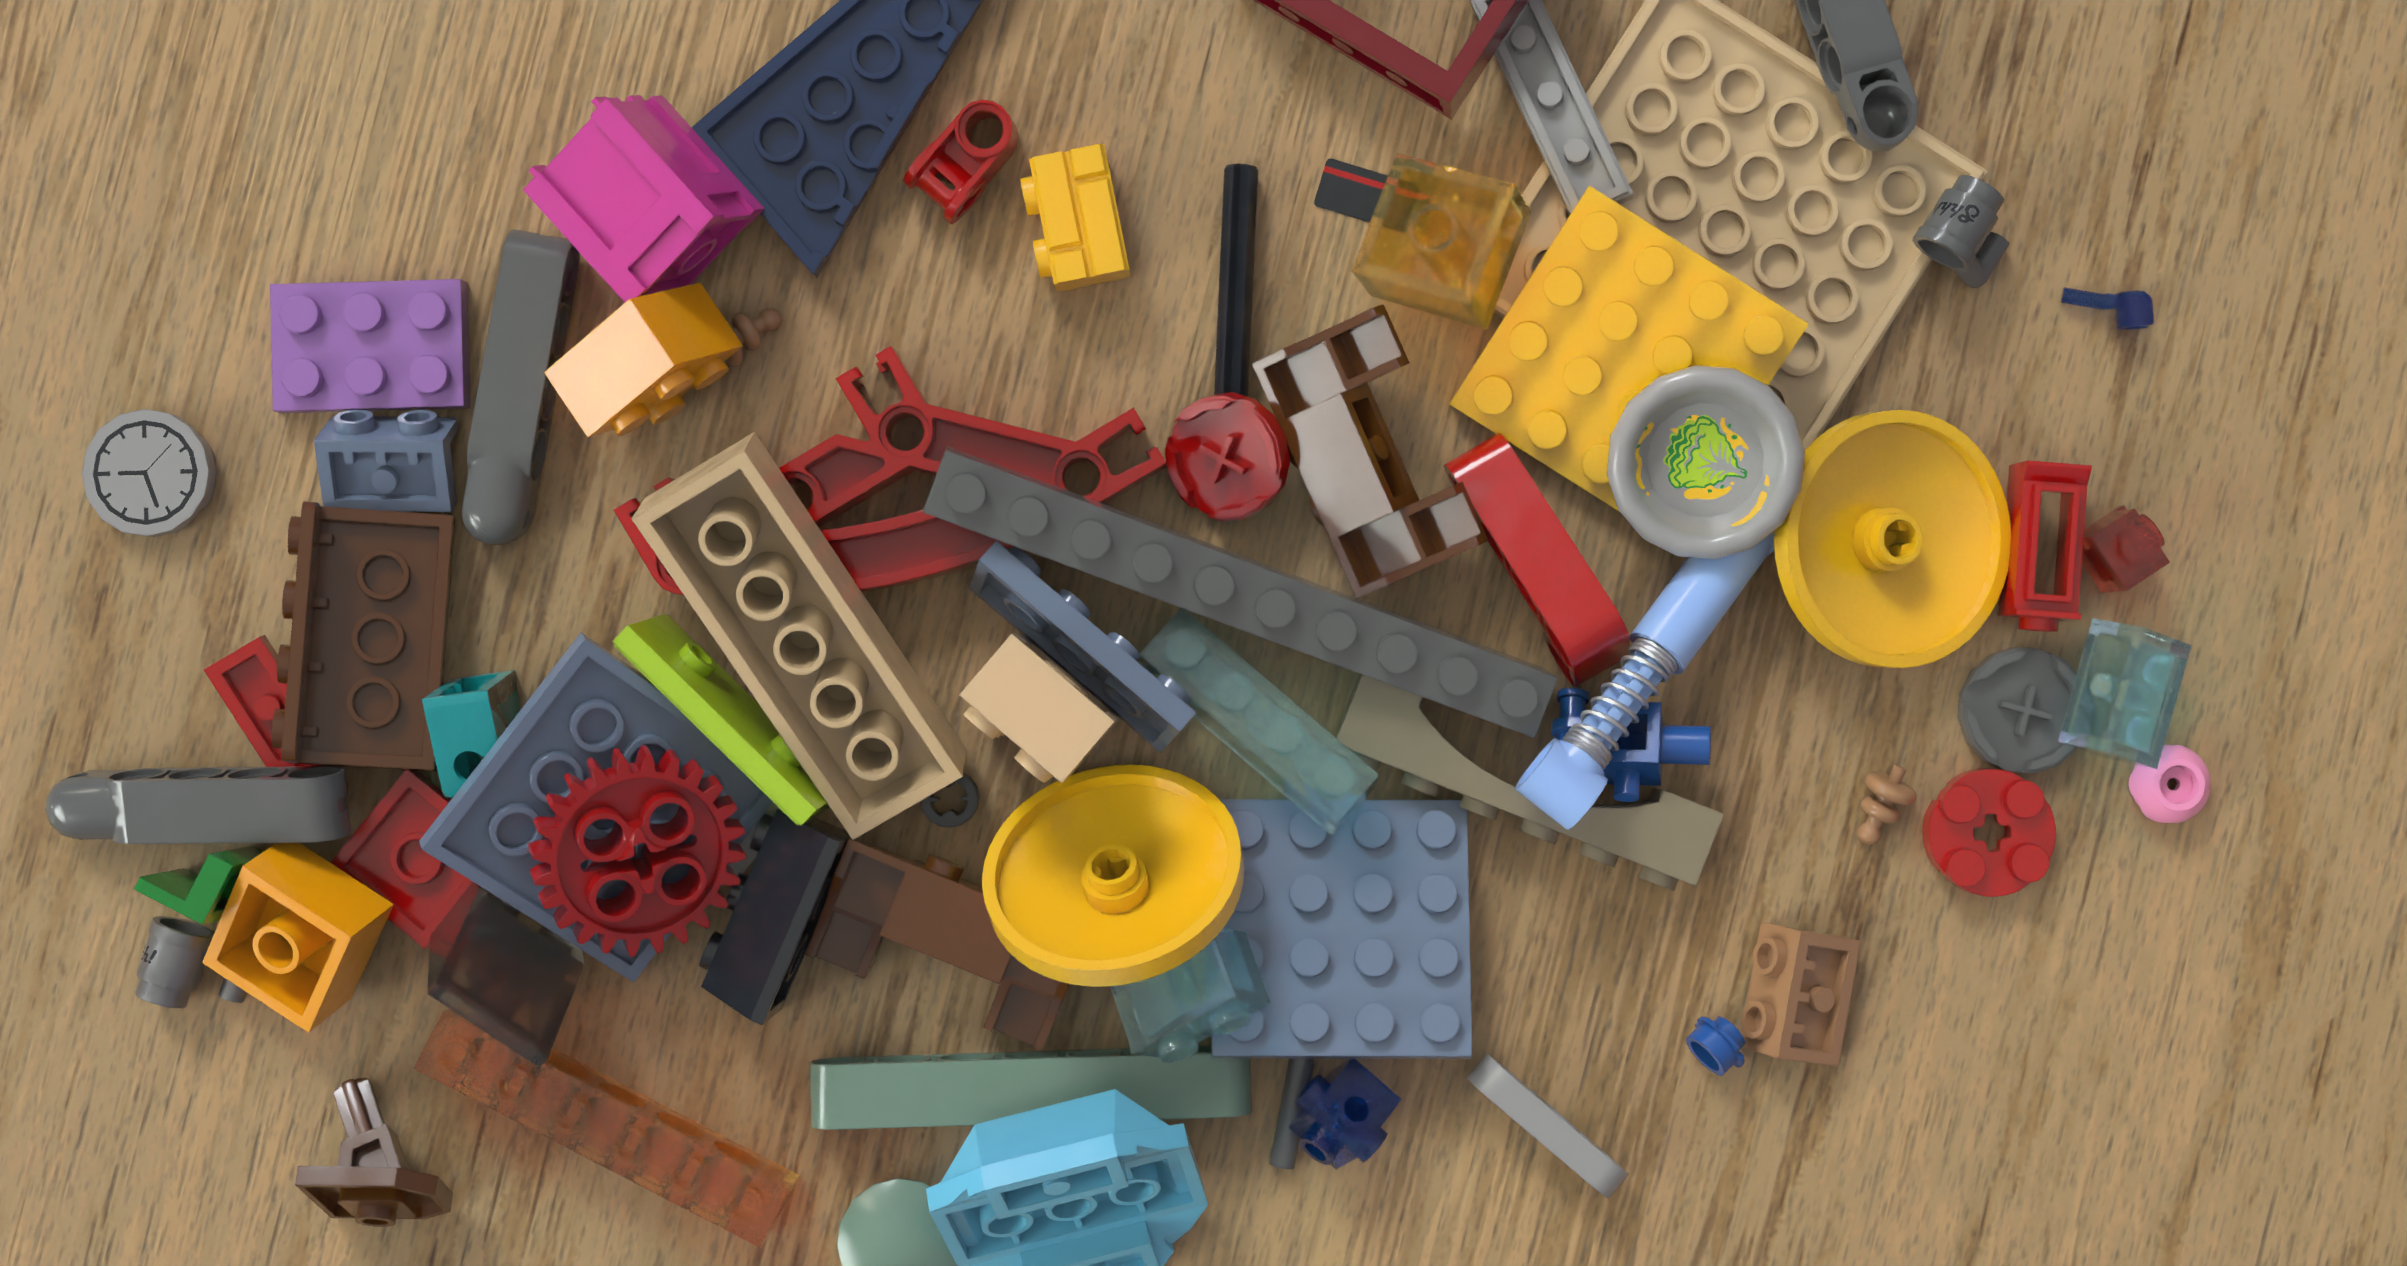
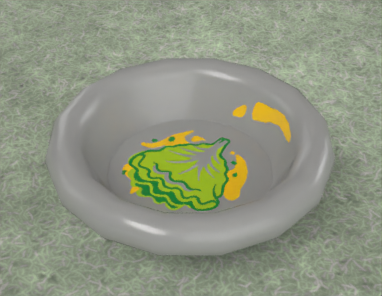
[1607,365,1805,559]

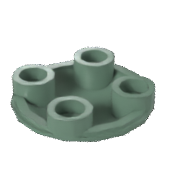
[837,1178,957,1266]

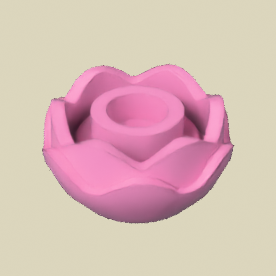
[2128,745,2211,823]

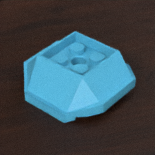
[926,1089,1208,1266]

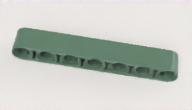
[809,1046,1252,1130]

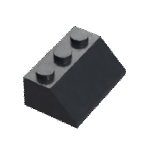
[699,808,851,1025]

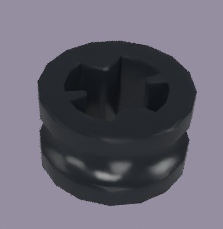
[920,772,980,828]

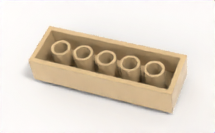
[632,432,967,840]

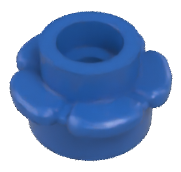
[1686,1016,1745,1076]

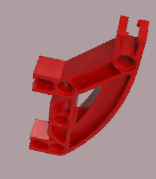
[613,346,1167,595]

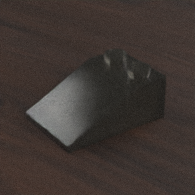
[427,882,585,1068]

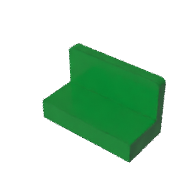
[134,846,264,925]

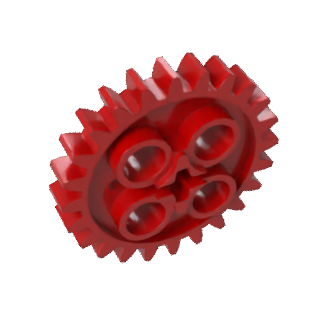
[528,745,746,957]

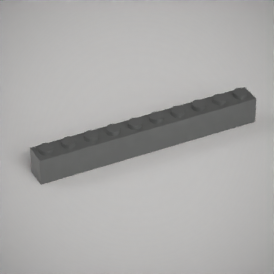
[923,446,1558,738]

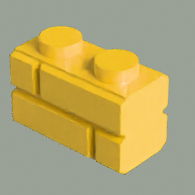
[1020,144,1131,292]

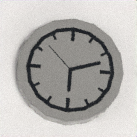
[82,409,217,537]

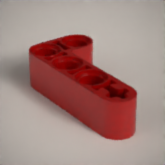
[1444,433,1630,688]

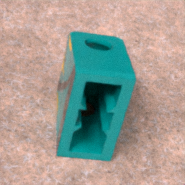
[422,670,520,797]

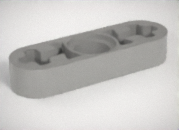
[1467,1053,1629,1199]

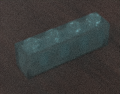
[1139,608,1379,836]

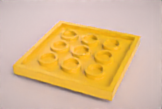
[1449,185,1809,512]

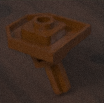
[295,1078,453,1227]

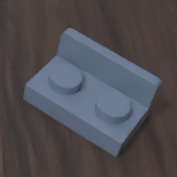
[314,409,458,512]

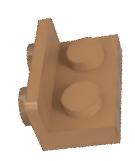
[1741,922,1861,1066]

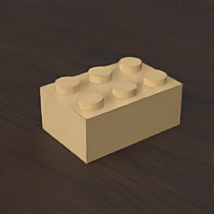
[959,634,1120,783]

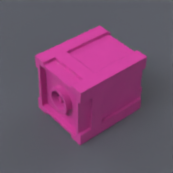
[523,95,765,302]

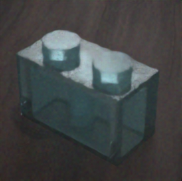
[2058,618,2192,769]
[1110,928,1270,1063]

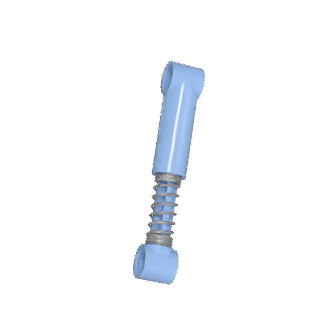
[1515,531,1774,830]

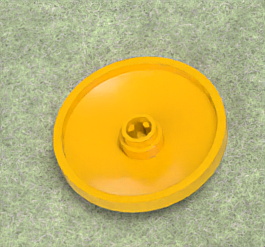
[1774,410,2011,668]
[982,765,1244,987]

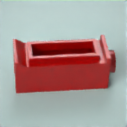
[1998,460,2092,632]

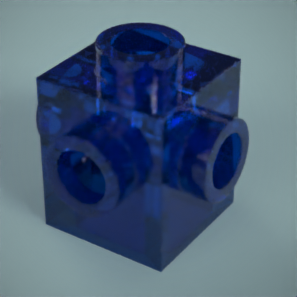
[1288,1059,1402,1169]

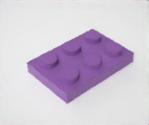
[270,279,470,413]

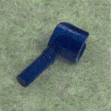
[2060,287,2154,330]

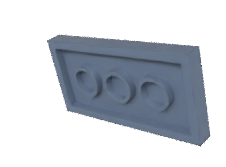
[969,541,1196,753]

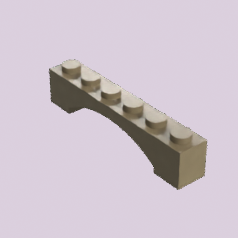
[1332,674,1724,891]

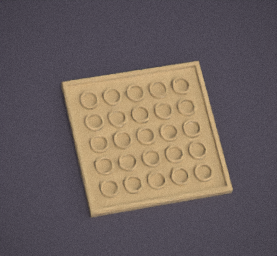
[1461,0,1987,450]

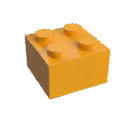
[544,282,743,437]
[202,843,394,1033]

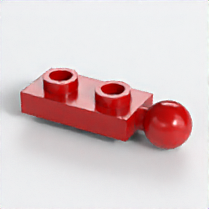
[204,635,348,798]

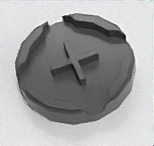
[1957,647,2090,773]

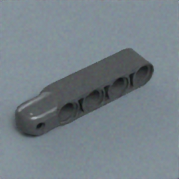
[1795,0,1918,152]
[462,229,580,545]
[45,766,351,844]

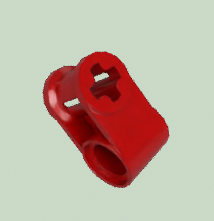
[903,99,1018,224]

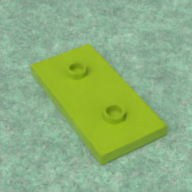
[612,613,830,826]

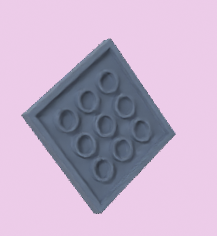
[419,632,773,983]
[1212,799,1472,1059]

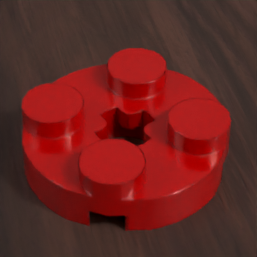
[1922,768,2056,897]

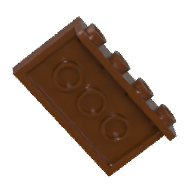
[271,501,456,771]

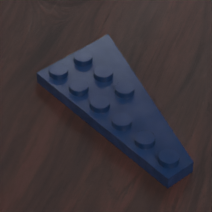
[692,0,984,278]

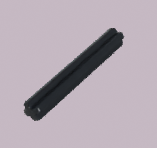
[1214,163,1258,397]

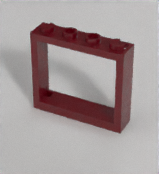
[1253,0,1528,120]

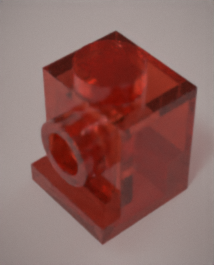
[2082,505,2170,593]

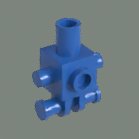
[1551,688,1711,802]

